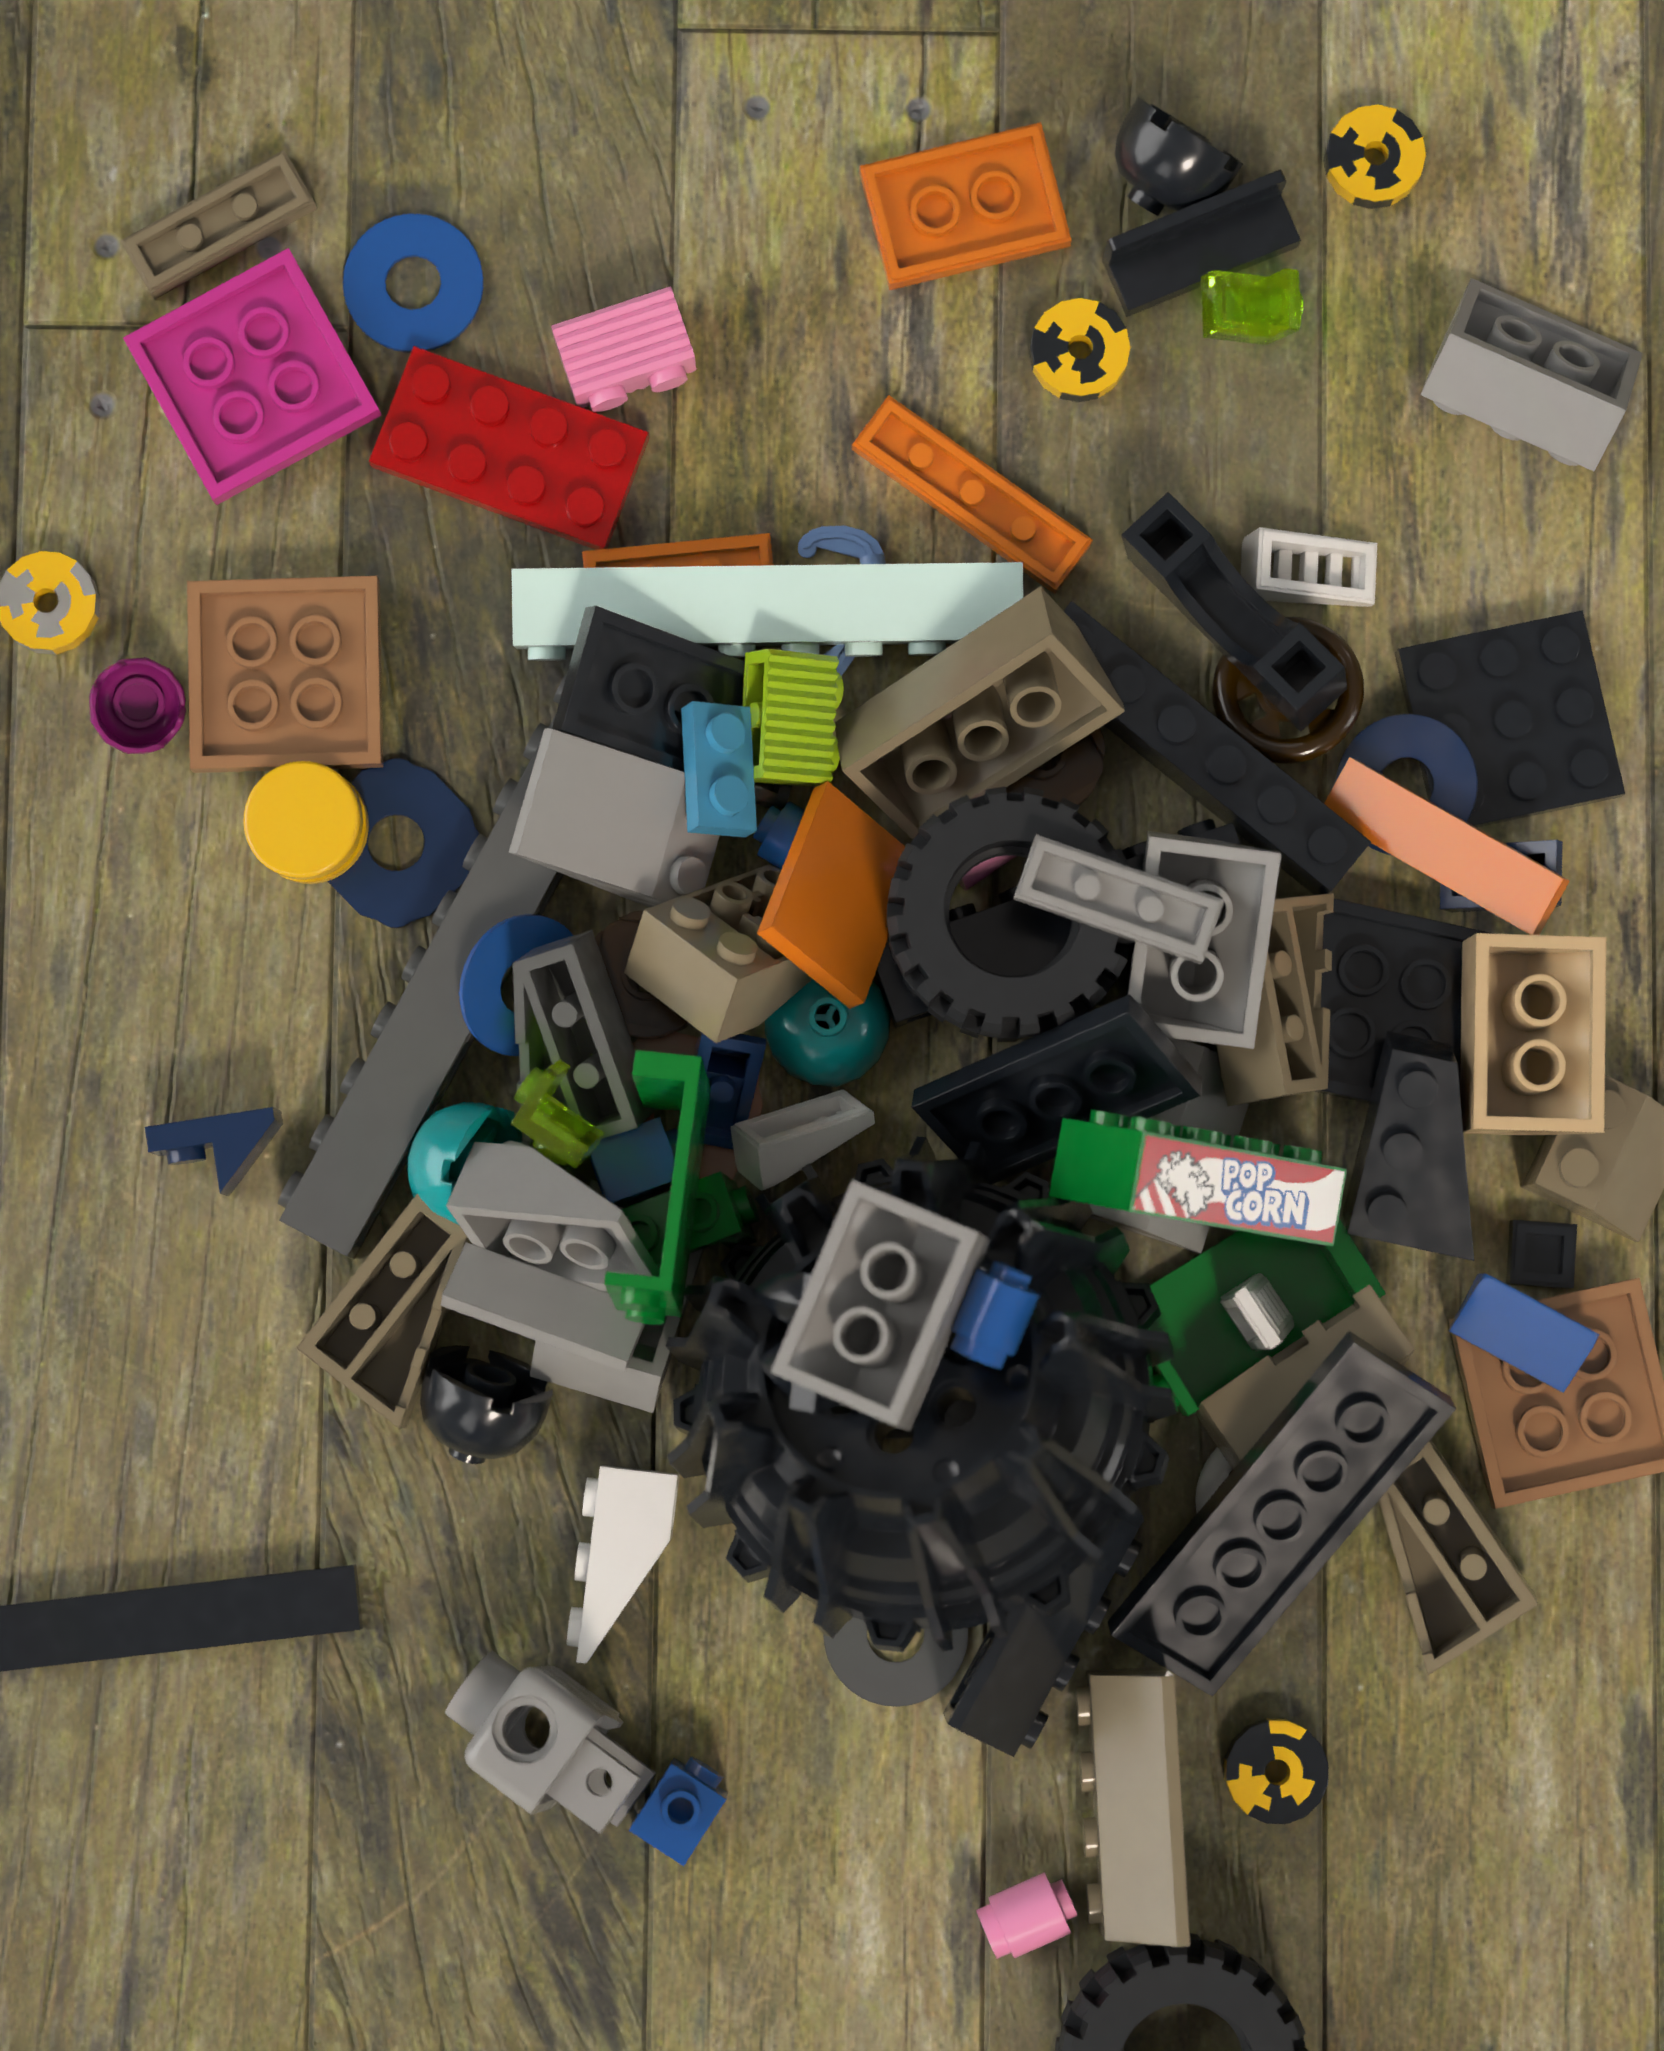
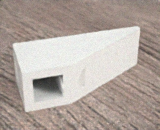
[567,1465,680,1663]

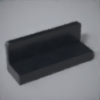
[1102,170,1301,317]

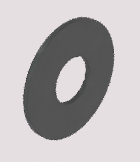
[823,1617,968,1707]

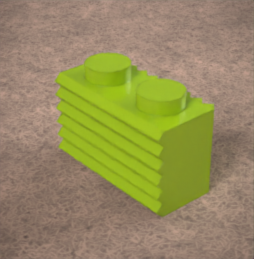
[742,649,844,787]

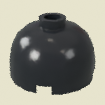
[1115,96,1243,217]
[420,1345,553,1464]

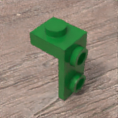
[620,1171,759,1266]

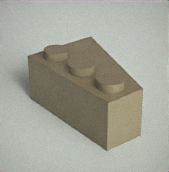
[296,1193,472,1428]

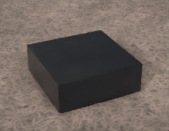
[1506,1219,1577,1289]

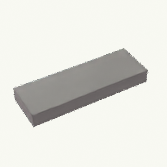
[1013,835,1224,964]
[441,1242,645,1373]

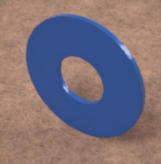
[343,214,484,352]
[459,914,573,1056]

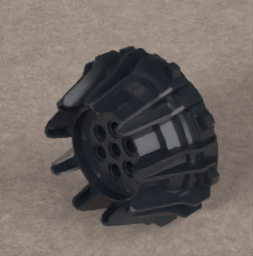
[666,1136,1178,1653]

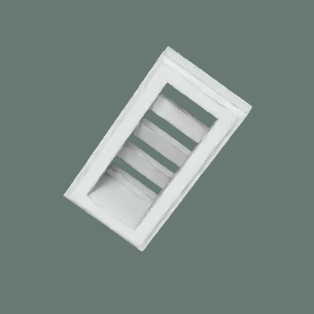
[1241,527,1377,607]
[731,1089,875,1191]
[1220,1273,1294,1351]

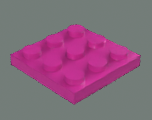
[123,248,382,505]

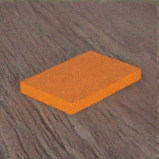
[859,122,1072,290]
[757,781,905,1009]

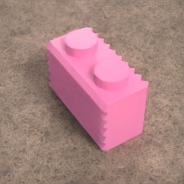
[551,286,696,412]

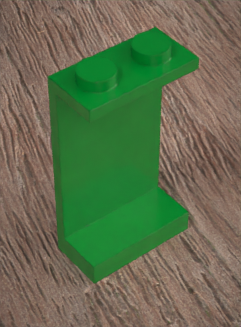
[604,1050,711,1324]
[1148,1218,1386,1416]

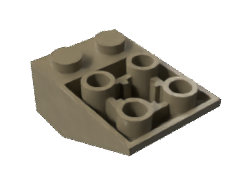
[624,864,812,1043]

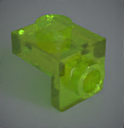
[1201,268,1304,345]
[510,1059,605,1168]

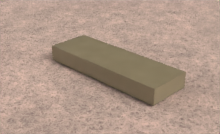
[120,150,317,300]

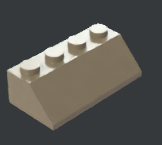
[834,586,1125,840]
[1075,1667,1190,1947]

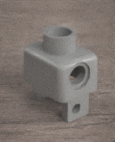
[445,1651,657,1834]

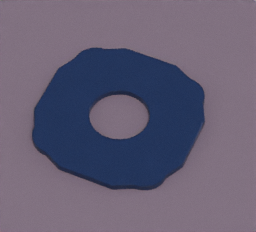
[327,758,479,928]

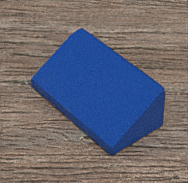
[1448,1273,1599,1393]

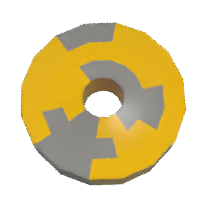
[0,551,101,655]

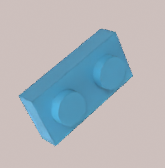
[681,701,757,838]

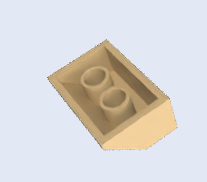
[1460,933,1606,1135]

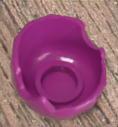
[89,657,186,754]

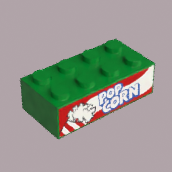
[1049,1110,1347,1246]

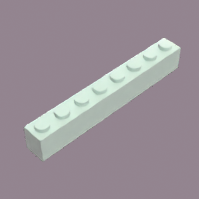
[512,562,1023,661]

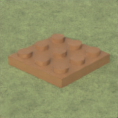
[187,576,384,773]
[1448,1278,1664,1509]

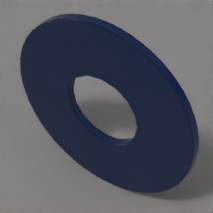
[1336,714,1478,856]

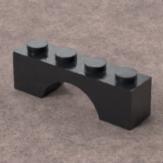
[1121,492,1347,732]

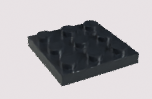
[1395,610,1626,827]
[1314,894,1495,1103]

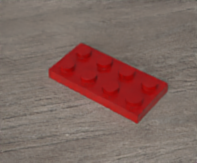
[369,346,650,550]

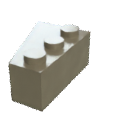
[1216,893,1334,1106]
[1196,1284,1415,1470]
[1379,1439,1538,1675]

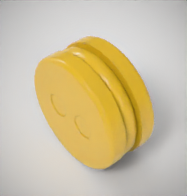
[243,761,369,884]

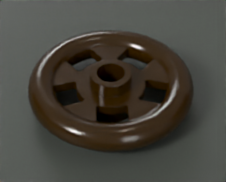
[1212,617,1364,764]

